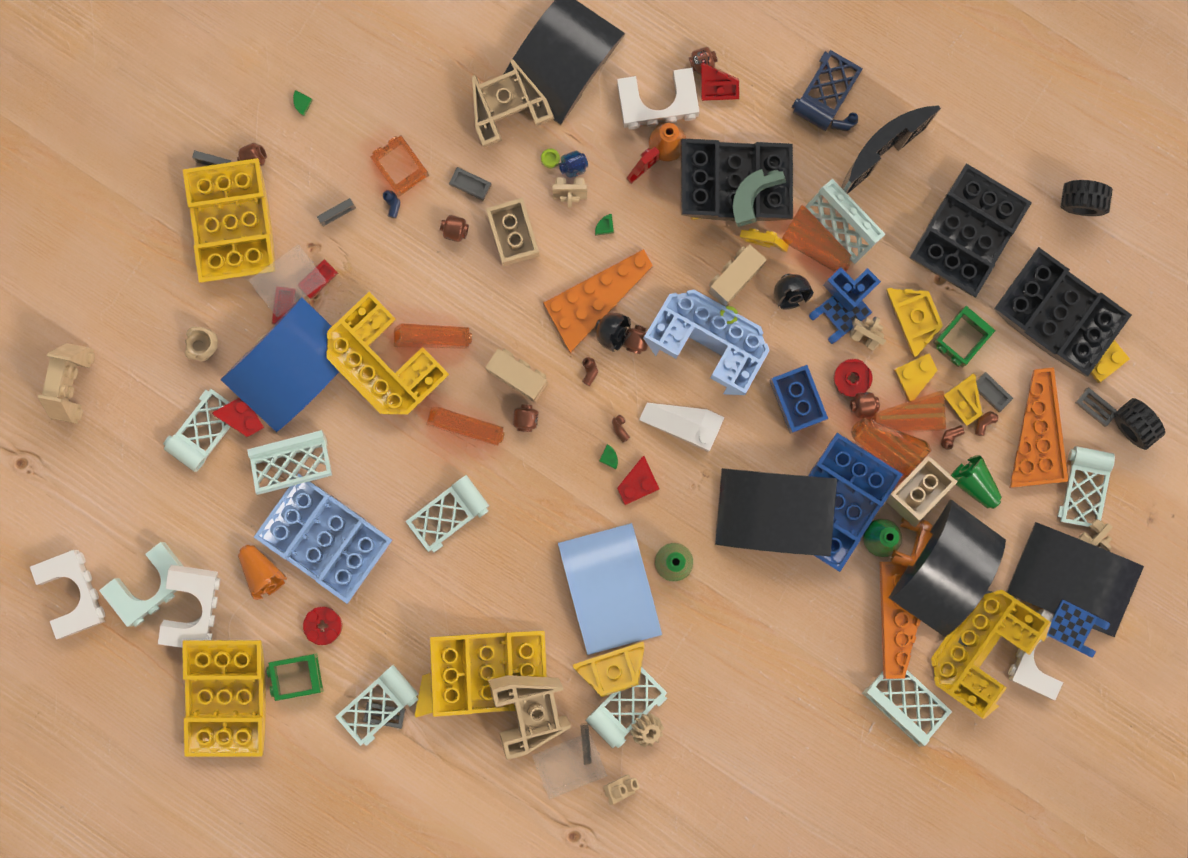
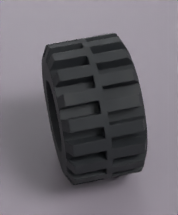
[1060,180,1113,216]
[1113,398,1166,450]

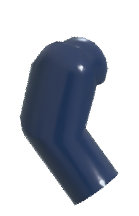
[831,112,858,131]
[382,190,401,219]

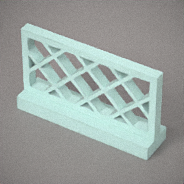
[803,179,886,264]
[247,430,332,495]
[862,670,952,747]

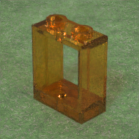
[370,135,429,197]

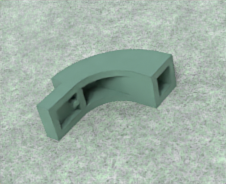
[733,169,786,227]

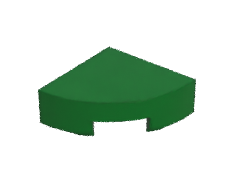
[293,90,313,116]
[595,214,614,236]
[599,444,618,470]

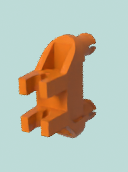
[891,518,933,569]

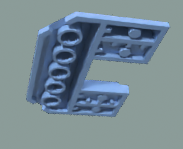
[643,289,770,395]

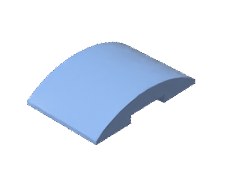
[254,474,392,604]
[558,523,662,655]

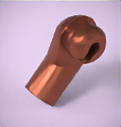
[582,357,598,387]
[975,411,998,436]
[612,415,630,443]
[941,425,965,450]

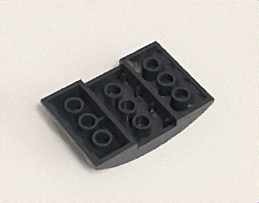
[504,0,625,125]
[841,105,941,194]
[681,138,793,221]
[910,163,1032,298]
[994,247,1132,377]
[715,468,837,556]
[888,500,1006,637]
[1006,522,1144,637]

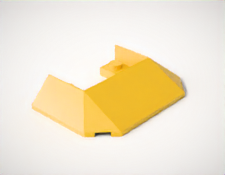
[327,292,449,415]
[931,590,1051,719]

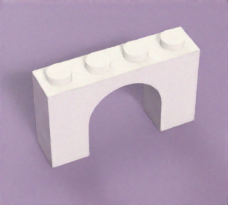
[617,68,699,130]
[30,550,105,639]
[158,565,221,648]
[1008,609,1063,700]

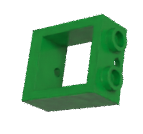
[933,306,996,367]
[266,653,324,701]

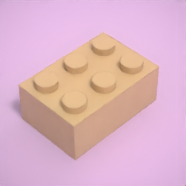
[486,198,540,267]
[708,244,767,307]
[485,349,548,403]
[886,455,957,528]

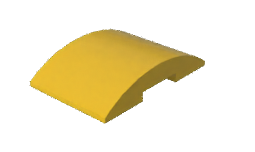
[183,158,275,283]
[430,631,547,717]
[182,640,266,757]

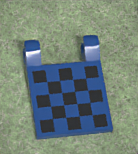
[809,296,872,344]
[1047,599,1110,658]

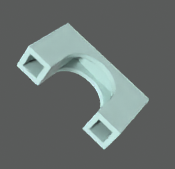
[99,542,183,627]

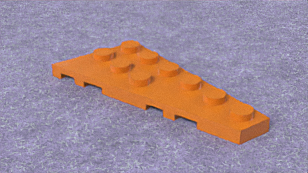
[543,249,653,353]
[1009,367,1068,488]
[879,562,921,679]

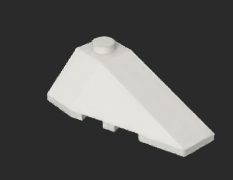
[639,403,724,452]

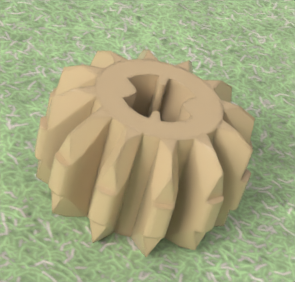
[630,713,664,747]

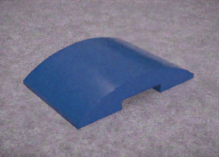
[220,297,339,432]
[808,433,903,572]

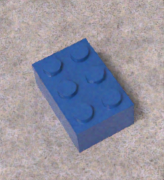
[769,365,828,434]

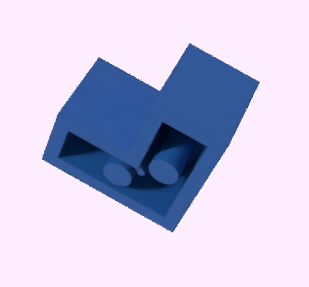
[823,267,881,312]

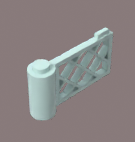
[163,389,230,472]
[1057,446,1115,527]
[406,475,489,552]
[335,665,418,746]
[585,667,667,748]

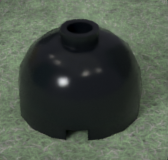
[774,274,814,310]
[595,313,631,352]

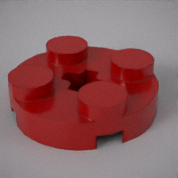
[833,359,873,398]
[303,606,343,645]

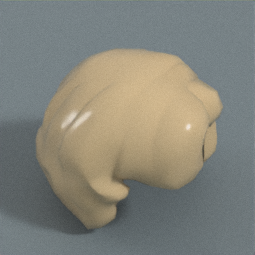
[185,327,218,362]

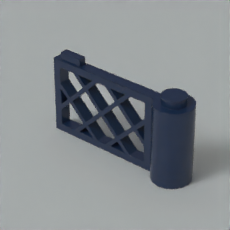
[791,50,863,132]

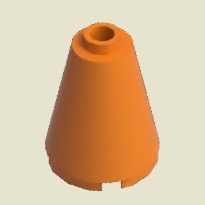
[649,123,686,162]
[238,545,287,600]

